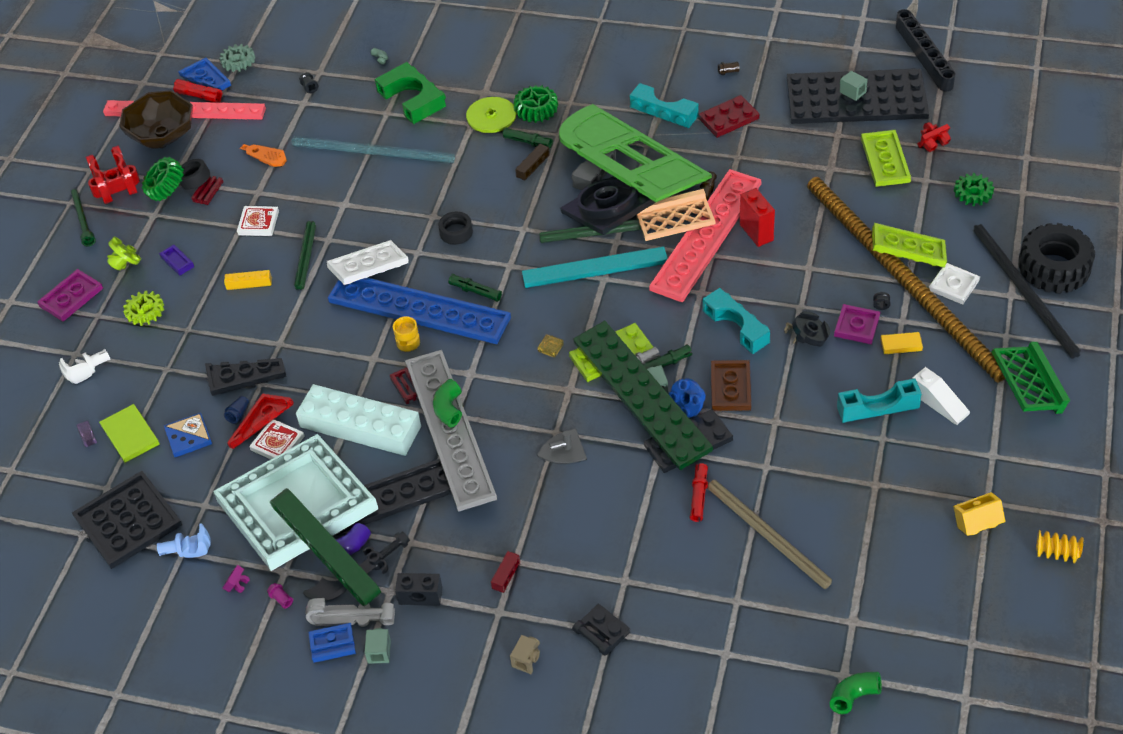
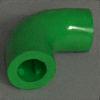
[432,379,462,428]
[830,672,882,714]

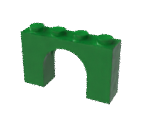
[375,62,446,124]

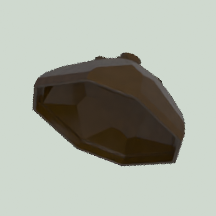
[119,90,193,149]

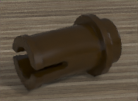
[718,61,740,75]

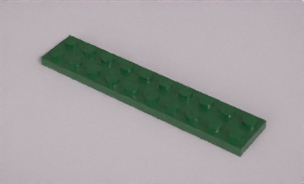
[573,320,713,470]

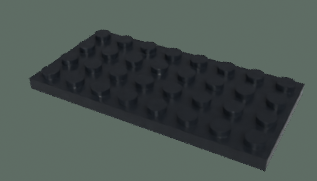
[787,69,929,124]

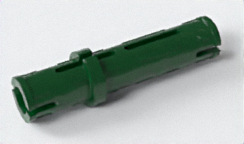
[503,127,553,149]
[448,274,502,302]
[643,344,692,369]

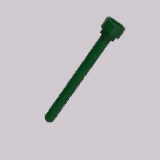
[71,189,96,247]

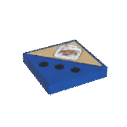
[164,412,212,457]

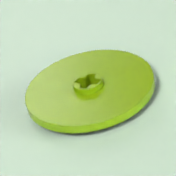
[466,97,516,133]

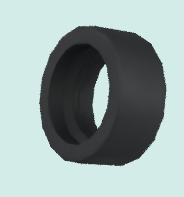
[180,159,210,190]
[438,211,473,245]

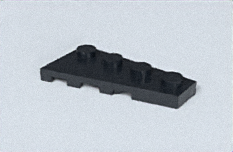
[205,358,287,396]

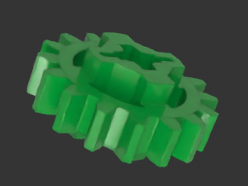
[954,173,994,206]

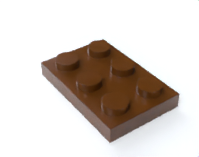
[711,360,751,411]

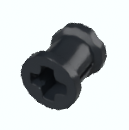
[299,72,319,94]

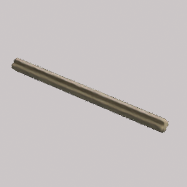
[708,480,832,589]

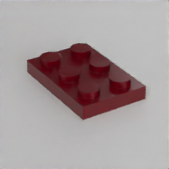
[698,95,760,138]

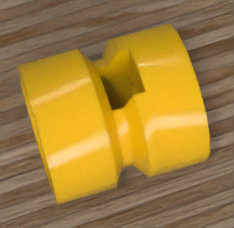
[393,316,420,352]

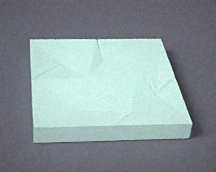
[213,434,378,571]

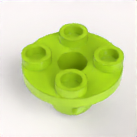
[107,236,141,270]

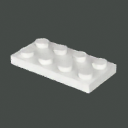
[327,240,408,285]

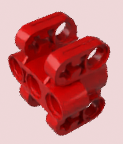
[86,145,140,204]

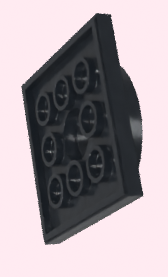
[560,176,656,235]

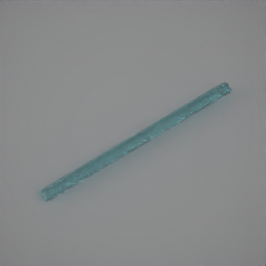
[292,136,455,163]

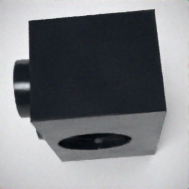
[395,573,443,605]

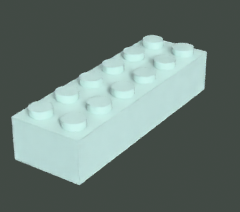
[296,384,421,456]

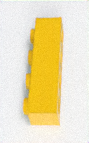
[224,270,272,290]

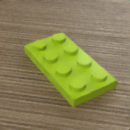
[861,130,911,187]
[872,223,947,267]
[569,323,653,382]

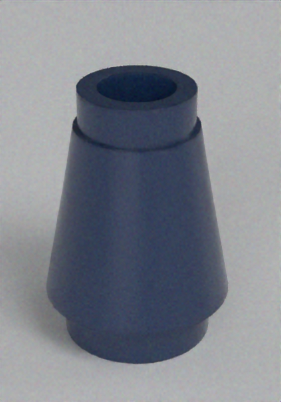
[224,396,249,424]

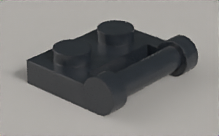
[572,603,630,656]

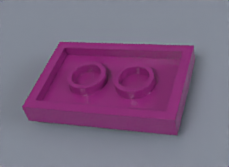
[37,269,103,322]

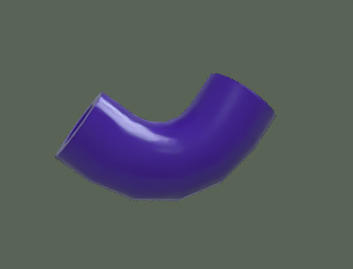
[335,523,371,556]

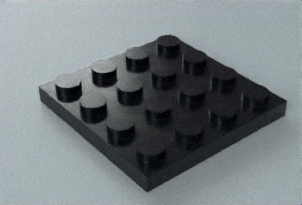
[72,471,182,569]

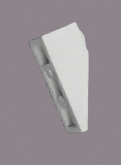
[912,367,970,425]

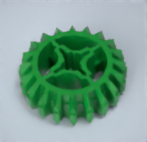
[513,85,558,123]
[142,157,184,201]

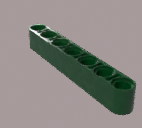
[270,488,381,607]

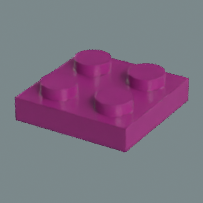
[834,304,881,344]

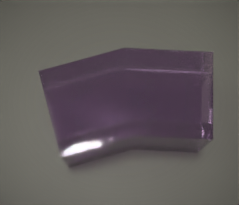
[76,421,97,447]

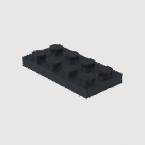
[644,409,733,473]

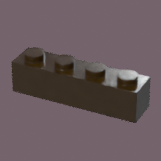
[515,144,550,181]

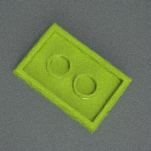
[99,404,160,463]

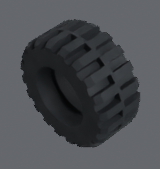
[1018,223,1095,293]

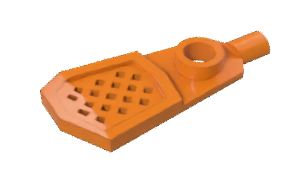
[240,144,287,167]

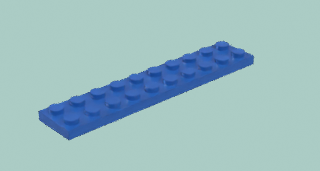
[328,278,511,344]

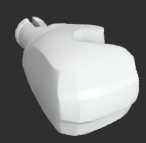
[59,349,110,384]

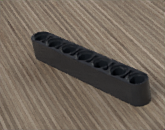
[896,9,956,92]

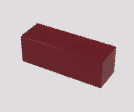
[491,551,520,593]

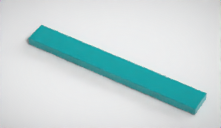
[522,246,668,288]

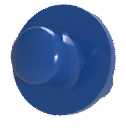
[669,378,706,418]

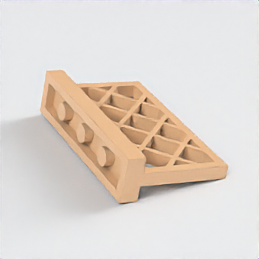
[636,189,715,241]

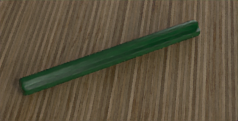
[539,219,644,243]

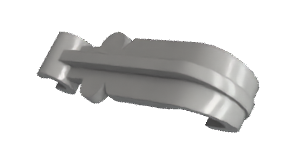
[305,598,395,627]

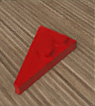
[227,394,294,449]

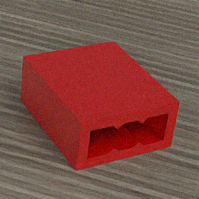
[740,188,775,247]

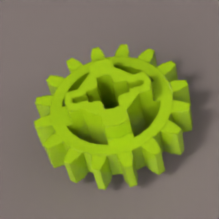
[123,291,164,326]

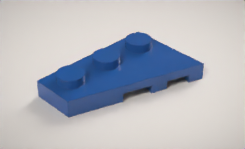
[178,58,231,91]

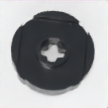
[792,311,830,347]

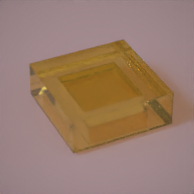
[538,334,564,357]

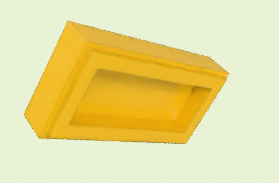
[880,332,923,354]

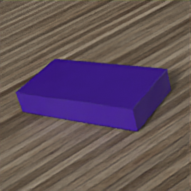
[159,244,194,276]

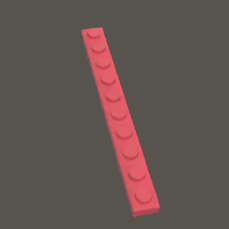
[103,100,266,120]

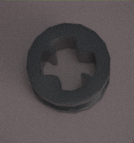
[873,292,891,310]

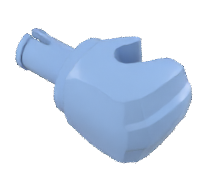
[157,523,211,558]

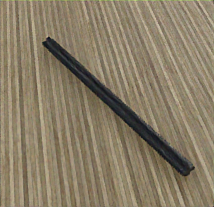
[973,224,1081,358]

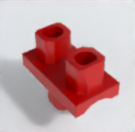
[917,122,951,152]

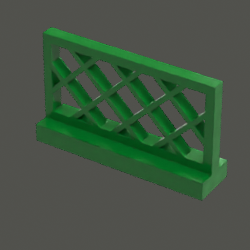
[992,342,1070,414]

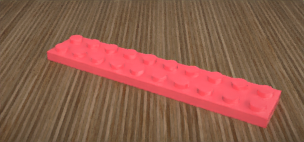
[649,169,761,303]

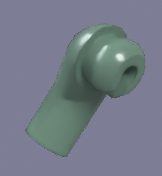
[371,48,388,65]

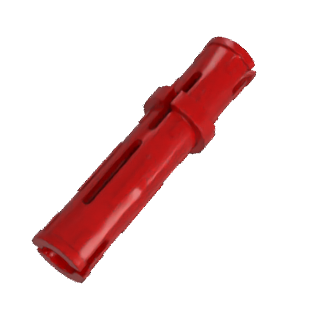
[690,463,708,522]

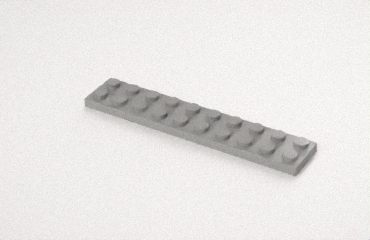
[405,350,497,512]

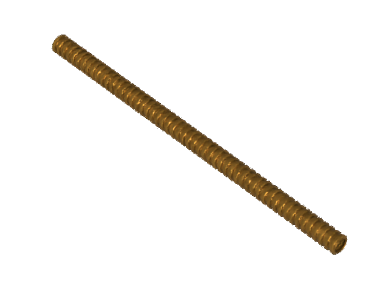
[807,177,1005,382]

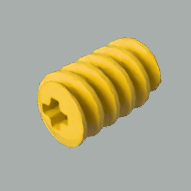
[1036,530,1084,563]

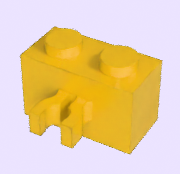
[953,492,1005,536]

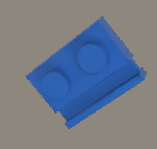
[308,623,356,663]

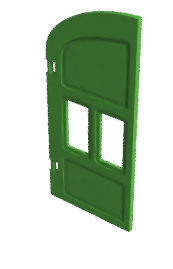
[559,104,712,202]

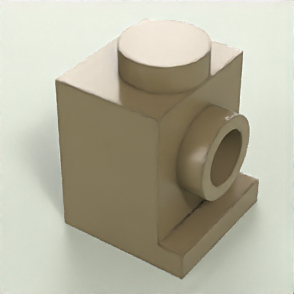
[510,635,540,674]

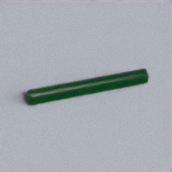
[294,221,316,290]

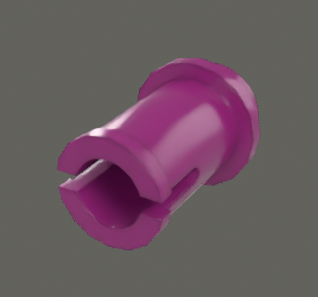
[267,583,293,609]

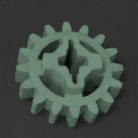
[220,44,255,72]

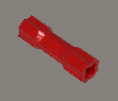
[173,79,223,103]

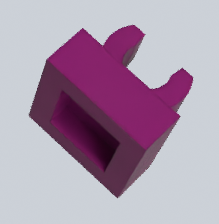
[222,565,250,593]

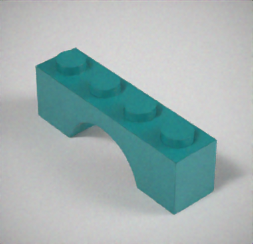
[630,83,699,128]
[703,288,770,354]
[837,378,922,423]

